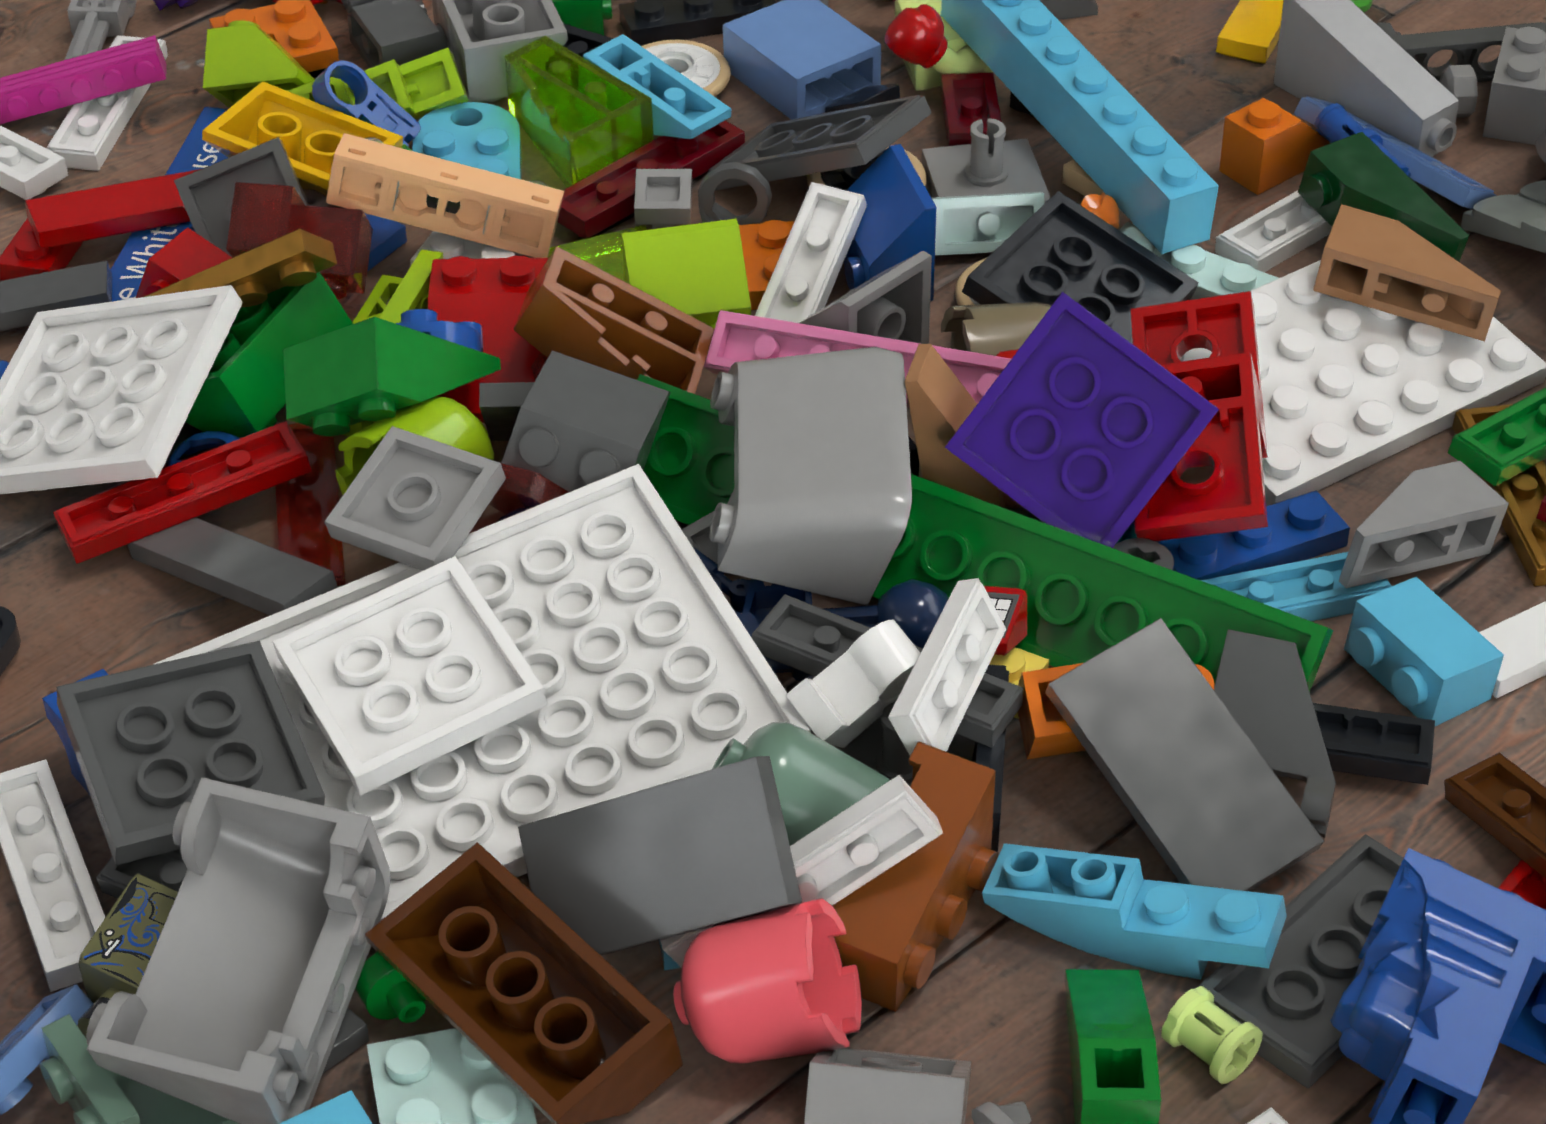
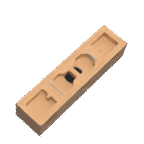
[326,133,564,258]

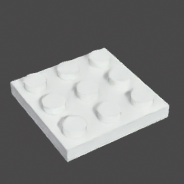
[272,556,548,795]

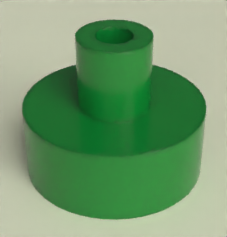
[355,952,426,1023]

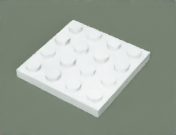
[0,285,243,495]

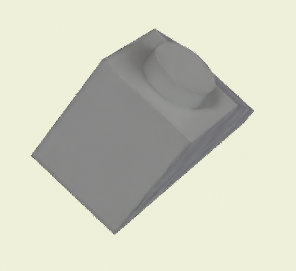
[1339,461,1509,588]

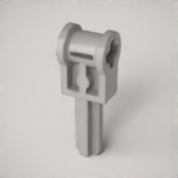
[65,0,136,60]

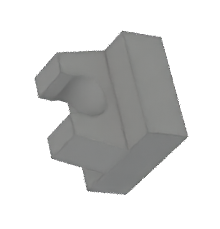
[634,169,692,229]

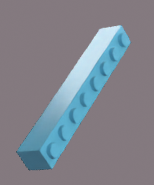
[941,0,1219,254]

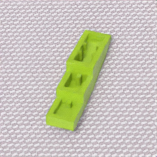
[288,47,469,120]

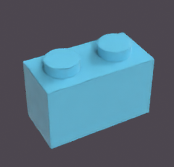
[1344,577,1504,726]

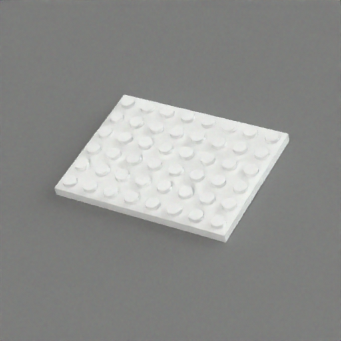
[154,464,811,921]

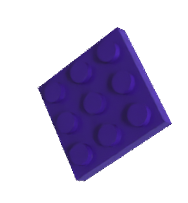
[945,292,1219,548]

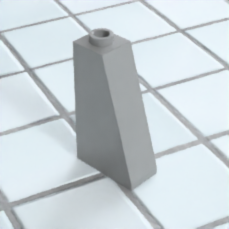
[1274,0,1459,157]

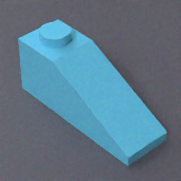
[583,34,732,139]

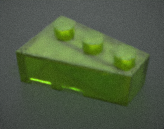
[505,36,654,188]

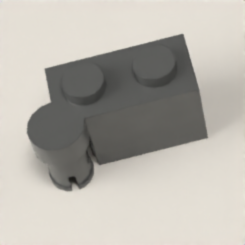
[342,0,448,68]

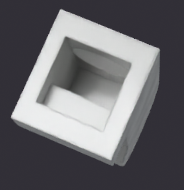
[785,620,921,748]

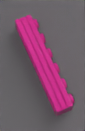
[0,36,166,125]

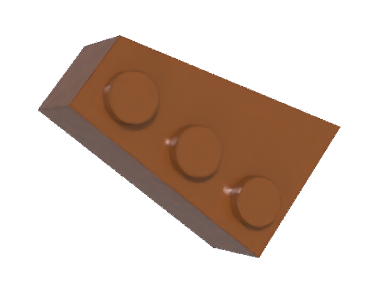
[513,246,714,394]
[833,741,998,1012]

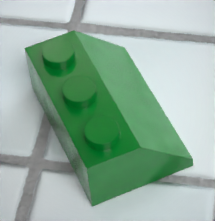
[185,272,353,437]

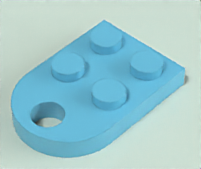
[412,102,522,180]

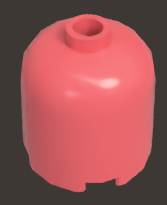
[673,898,862,1064]

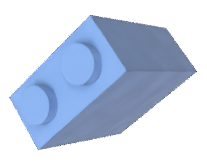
[723,0,881,120]

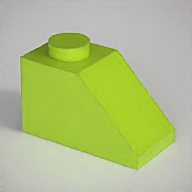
[203,20,315,108]

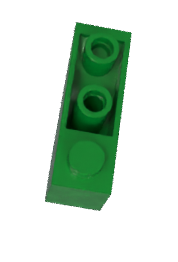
[1065,969,1161,1124]

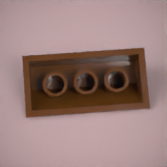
[364,842,683,1124]

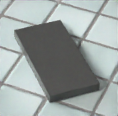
[706,95,932,191]
[1045,618,1324,892]
[518,756,802,956]
[1198,834,1403,1089]

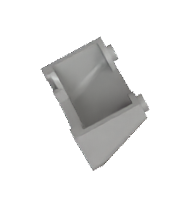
[709,347,912,605]
[86,777,390,1124]

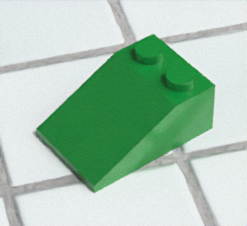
[284,317,501,436]

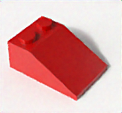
[428,256,548,423]

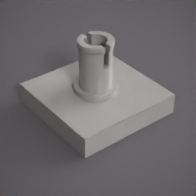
[922,119,1051,203]
[324,426,506,571]

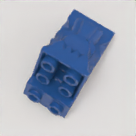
[1330,848,1546,1124]

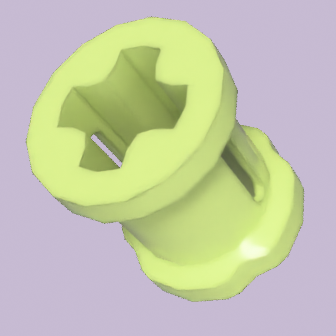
[1161,986,1262,1084]

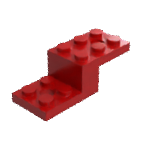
[1131,291,1268,541]

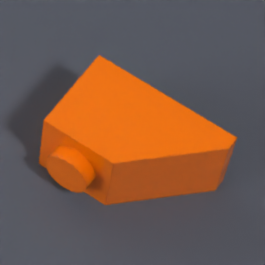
[1219,98,1330,195]

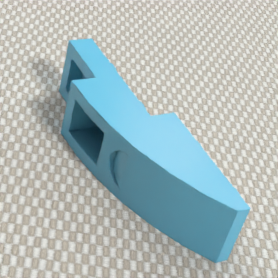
[982,843,1287,980]

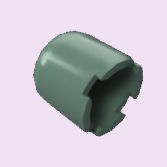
[712,722,890,846]

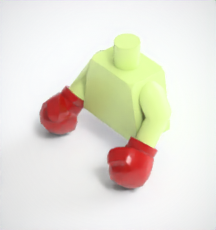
[884,0,992,91]

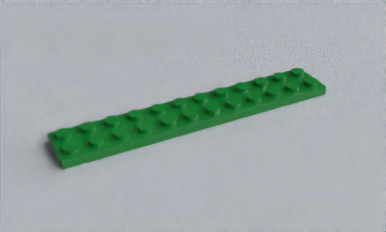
[637,374,1333,692]

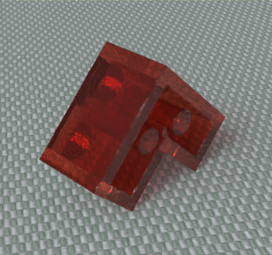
[226,182,373,299]

